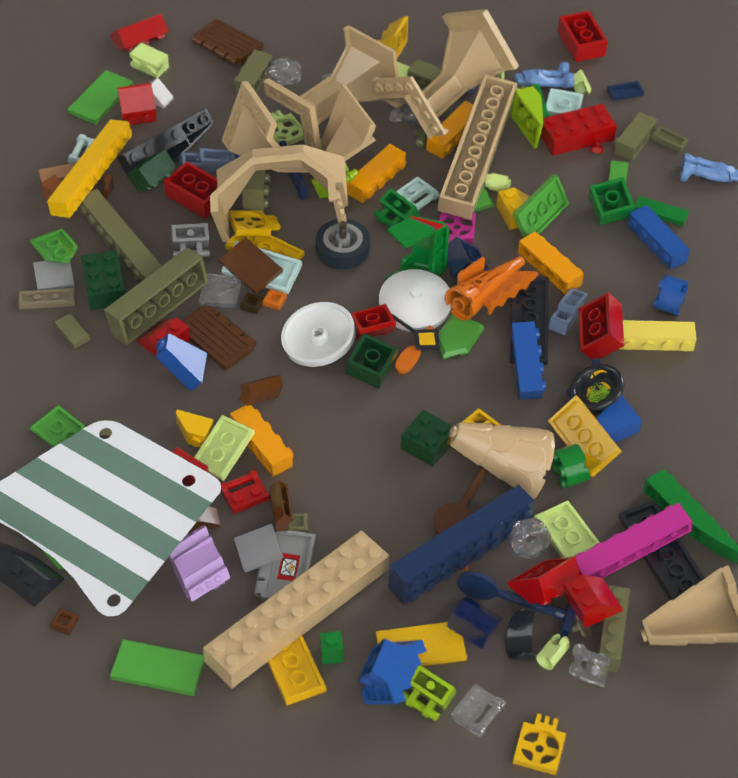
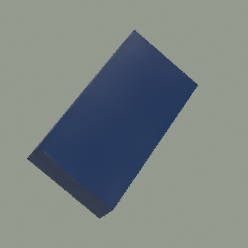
[607,81,644,101]

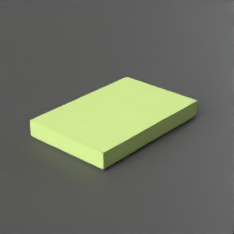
[194,415,255,481]
[534,500,600,558]

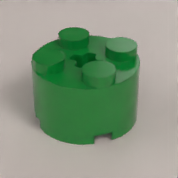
[551,444,590,489]

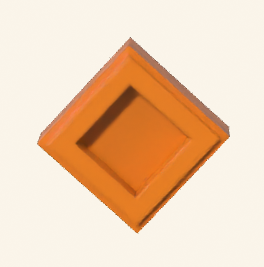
[262,289,287,311]

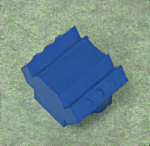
[357,639,427,705]

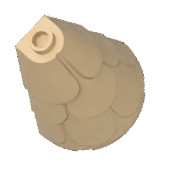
[449,423,555,499]
[640,565,738,646]

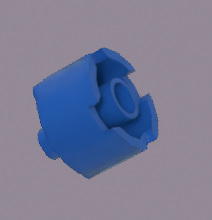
[653,275,689,316]

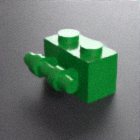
[373,187,420,228]

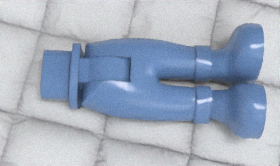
[514,62,574,89]
[680,153,738,183]

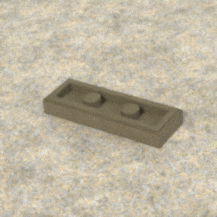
[18,288,75,309]

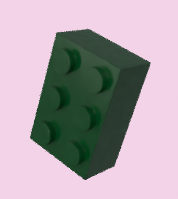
[80,250,125,310]

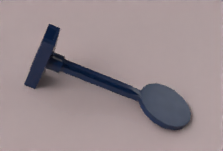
[457,572,576,639]

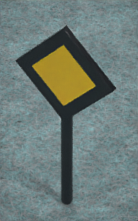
[391,313,440,350]

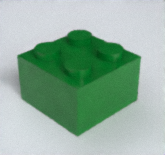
[588,177,635,226]

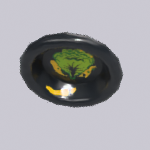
[569,364,625,412]

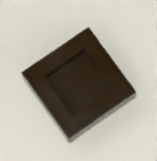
[240,293,264,314]

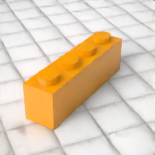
[426,101,473,159]
[347,144,407,203]
[518,231,584,295]
[230,405,294,477]

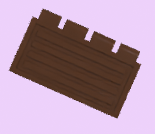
[192,19,264,65]
[182,305,257,371]

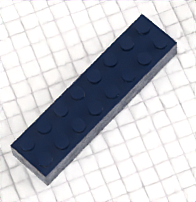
[389,485,535,605]

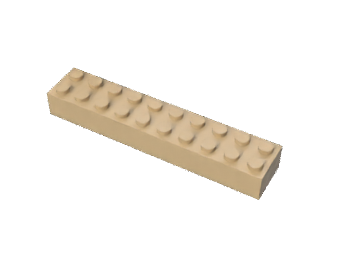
[437,74,518,220]
[203,530,390,689]

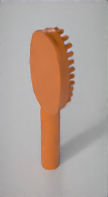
[395,326,434,375]

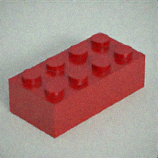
[540,103,617,156]

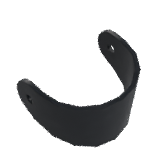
[505,608,536,661]

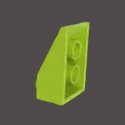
[510,86,543,149]

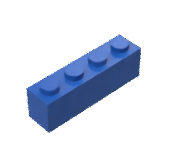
[627,205,690,269]
[511,321,546,400]

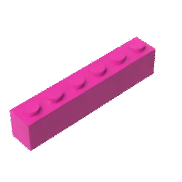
[575,503,692,578]

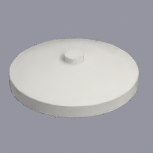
[379,269,452,332]
[281,302,356,367]

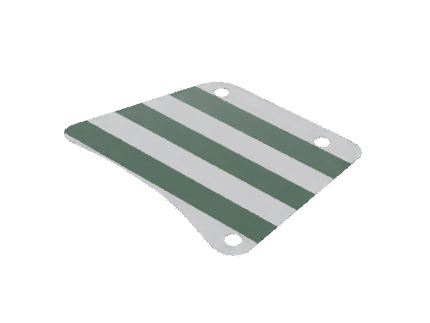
[0,421,221,616]

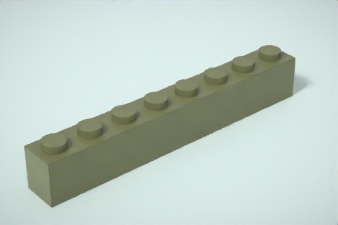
[78,189,162,282]

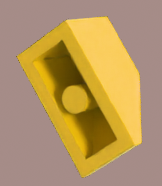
[176,409,214,447]

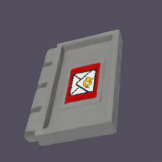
[253,530,316,602]

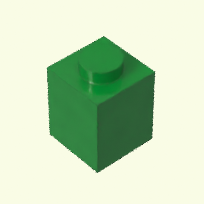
[320,631,344,665]

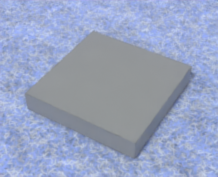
[33,261,75,290]
[234,523,284,573]

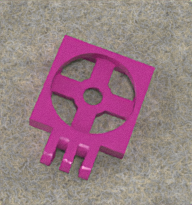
[440,212,476,244]

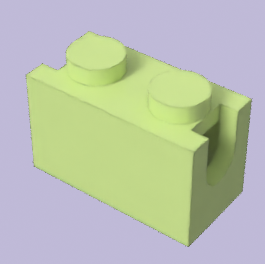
[129,43,169,78]

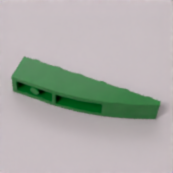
[643,469,738,565]

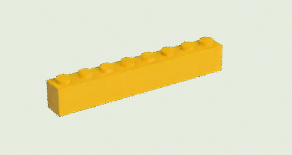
[47,119,132,218]

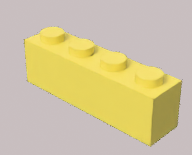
[620,320,697,351]

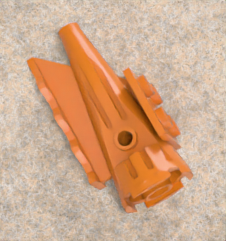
[445,256,538,321]

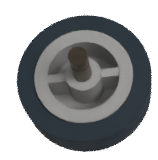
[316,219,370,269]

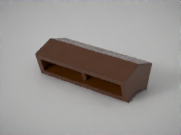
[239,375,283,406]
[270,480,293,532]

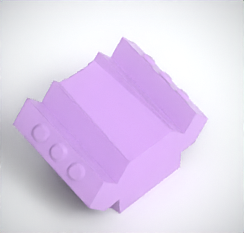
[169,525,230,602]

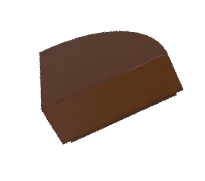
[101,174,114,199]

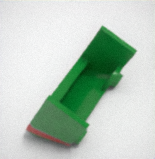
[386,216,449,280]

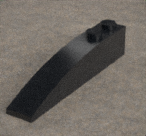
[0,541,64,607]

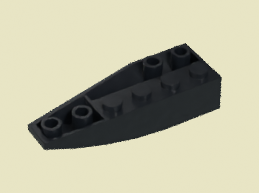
[116,108,214,174]

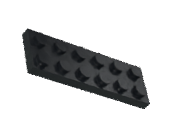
[510,276,549,366]
[618,500,705,600]

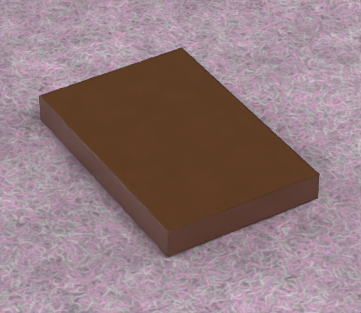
[219,237,283,295]

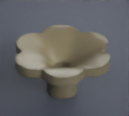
[572,615,592,637]

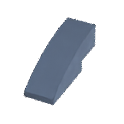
[180,148,235,173]
[548,288,588,335]

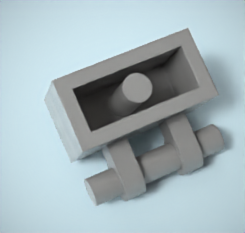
[171,223,210,258]

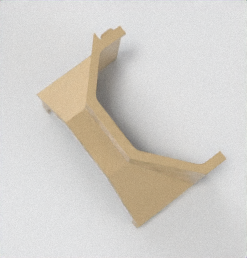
[371,9,519,139]
[263,25,402,150]
[222,81,376,172]
[210,144,348,242]

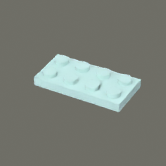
[221,241,303,295]

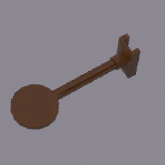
[433,466,488,535]

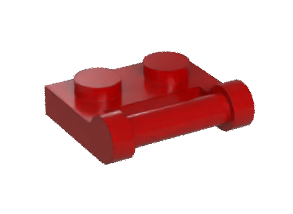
[220,469,270,515]

